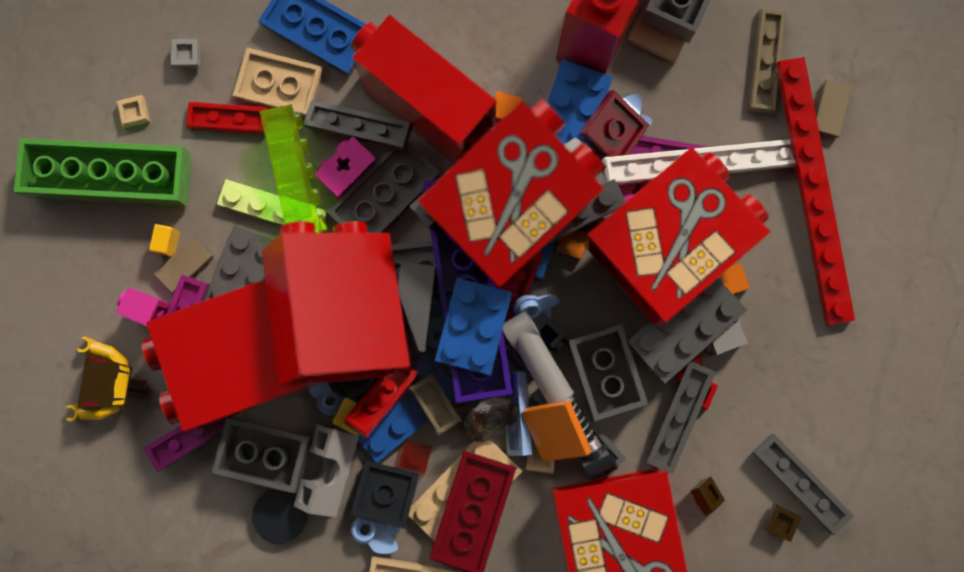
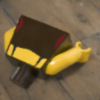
[66,337,147,422]

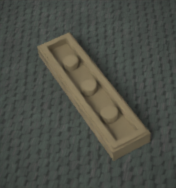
[747,8,787,115]

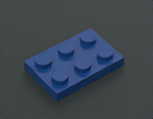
[435,278,512,375]

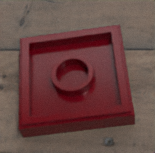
[579,90,650,157]

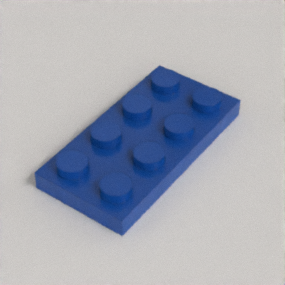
[258,0,366,76]
[358,351,455,463]

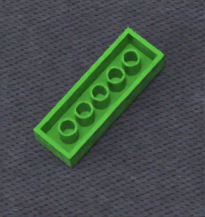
[14,138,192,207]

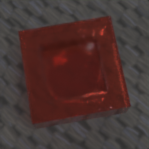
[399,439,433,474]

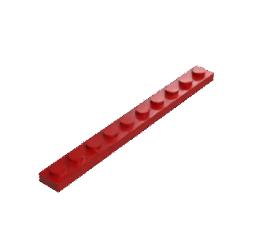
[775,57,855,325]

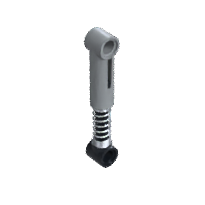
[503,311,619,482]

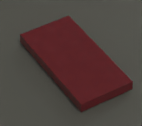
[429,450,517,572]

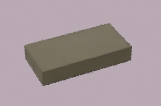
[816,80,852,139]
[154,236,214,293]
[409,373,462,435]

